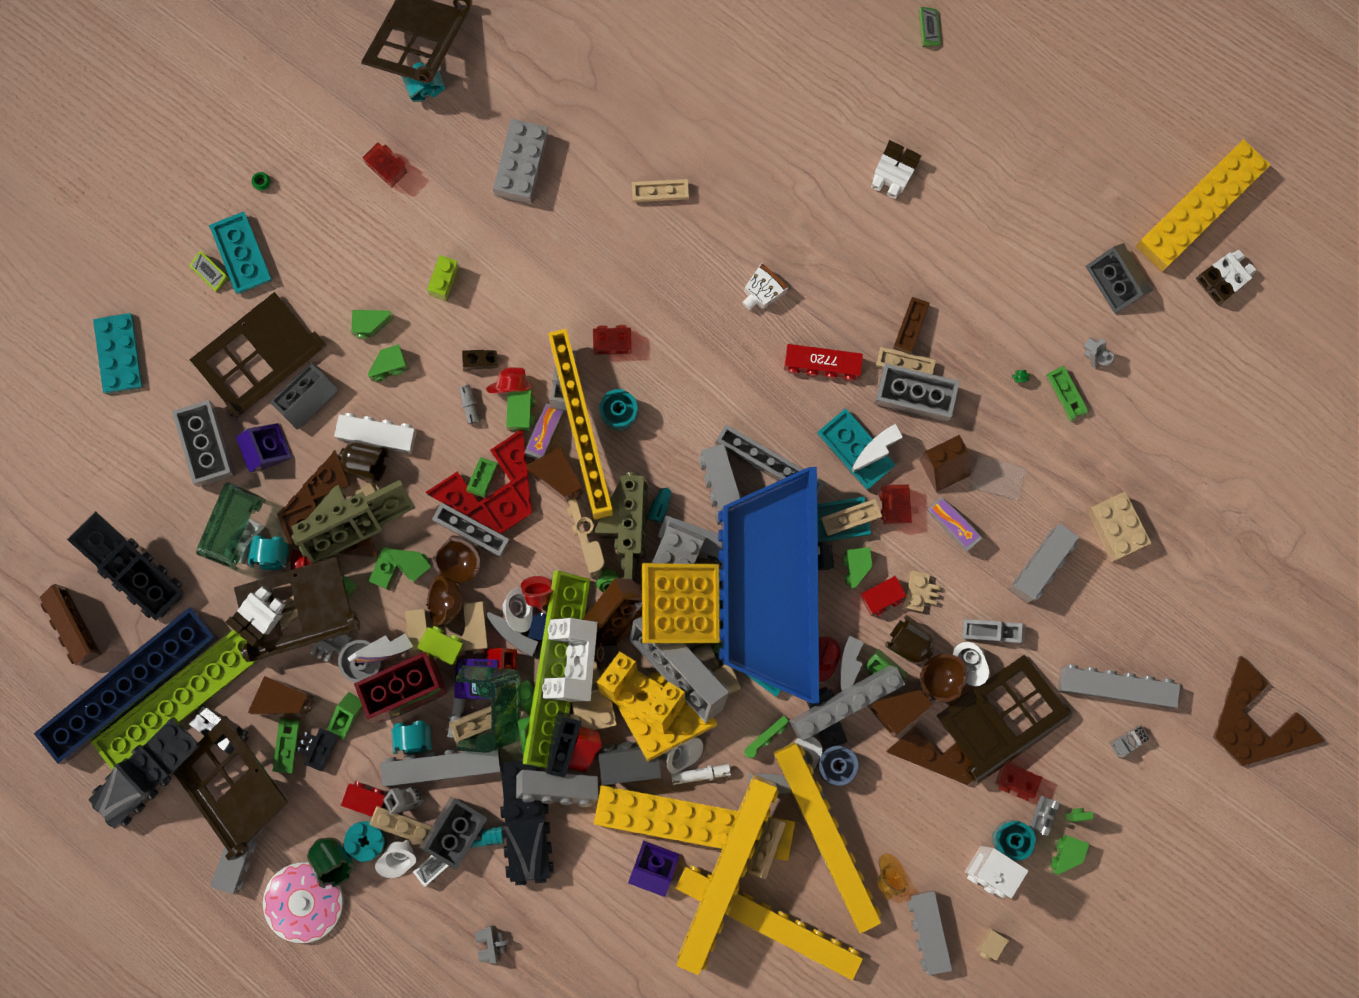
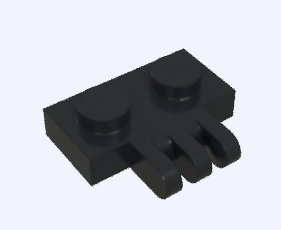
[296,728,339,772]

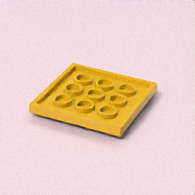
[642,563,720,643]
[616,671,717,762]

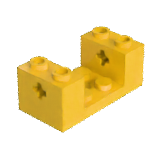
[597,652,686,734]

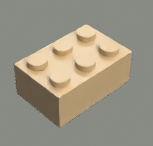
[1086,492,1151,562]

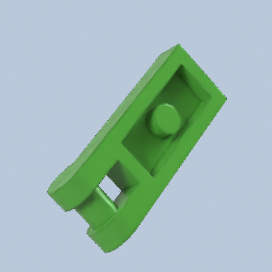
[1046,366,1088,422]
[744,716,789,758]
[272,717,300,774]

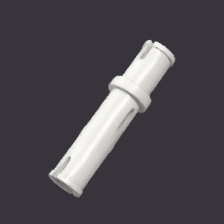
[671,764,731,785]

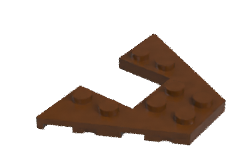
[277,450,378,557]
[1213,656,1324,766]
[886,684,977,785]

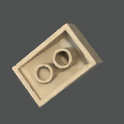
[572,669,617,730]

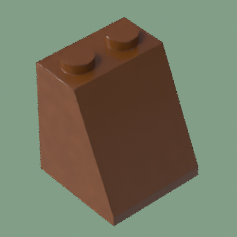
[919,435,971,493]
[526,447,583,502]
[248,676,315,716]
[867,690,932,736]

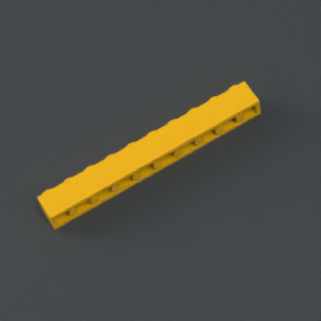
[548,328,613,520]
[773,742,882,934]
[675,865,863,981]

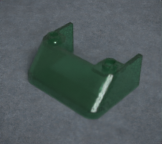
[196,482,266,571]
[456,665,521,753]

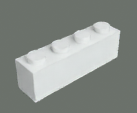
[334,413,416,454]

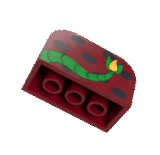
[354,651,447,723]

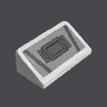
[413,855,449,887]

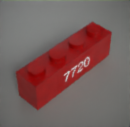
[784,344,863,382]

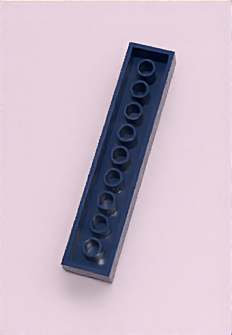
[33,607,219,764]

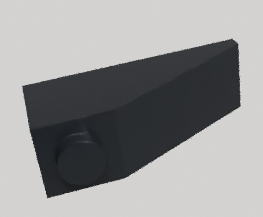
[546,711,582,777]

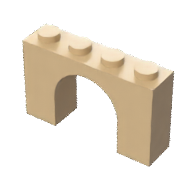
[405,602,489,659]

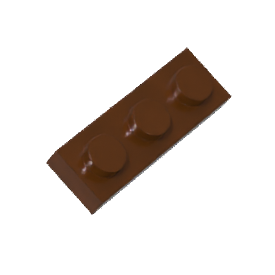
[893,297,930,355]

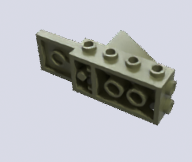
[595,472,648,583]
[291,480,415,564]

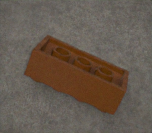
[583,578,642,646]
[40,584,102,666]

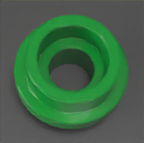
[251,172,271,191]
[1012,370,1031,383]

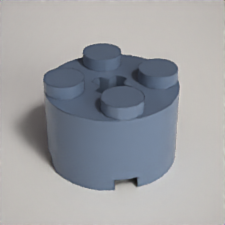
[817,746,859,785]

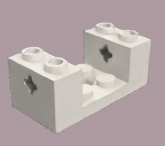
[542,618,597,702]
[964,846,1028,899]

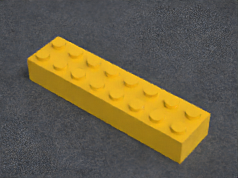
[1135,139,1271,272]

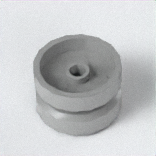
[338,640,385,683]

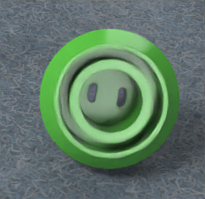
[596,569,621,593]

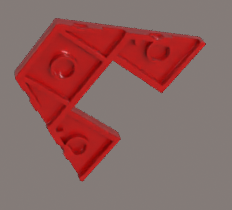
[425,429,532,534]

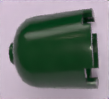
[307,837,355,888]

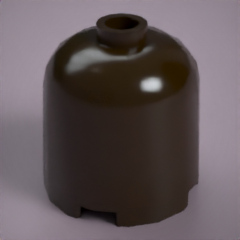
[339,440,389,484]
[885,615,935,664]

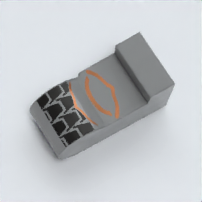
[1109,725,1150,758]
[383,786,424,814]

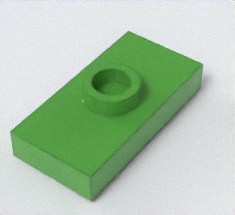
[466,457,498,498]
[368,546,397,589]
[1065,808,1094,822]

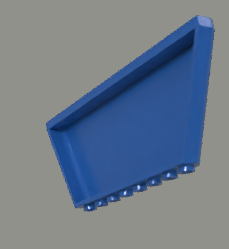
[718,467,819,703]

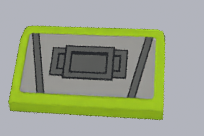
[189,251,229,292]

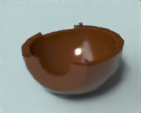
[432,535,481,583]
[426,576,464,626]
[920,654,968,703]

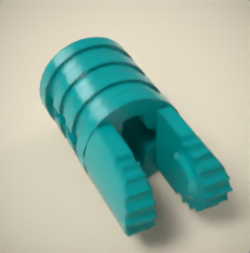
[647,487,671,523]
[470,826,504,848]

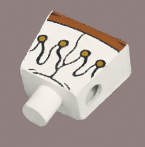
[742,263,788,310]

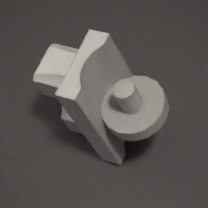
[1084,337,1114,369]
[1030,795,1060,836]
[475,925,509,964]

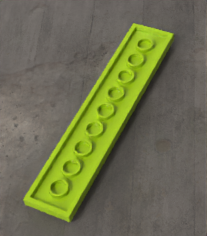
[523,570,590,769]
[91,630,266,770]

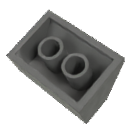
[1085,243,1153,314]
[270,363,339,430]
[598,741,661,785]
[419,796,488,870]

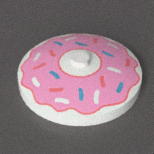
[263,862,343,943]

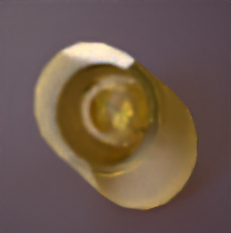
[877,853,909,900]

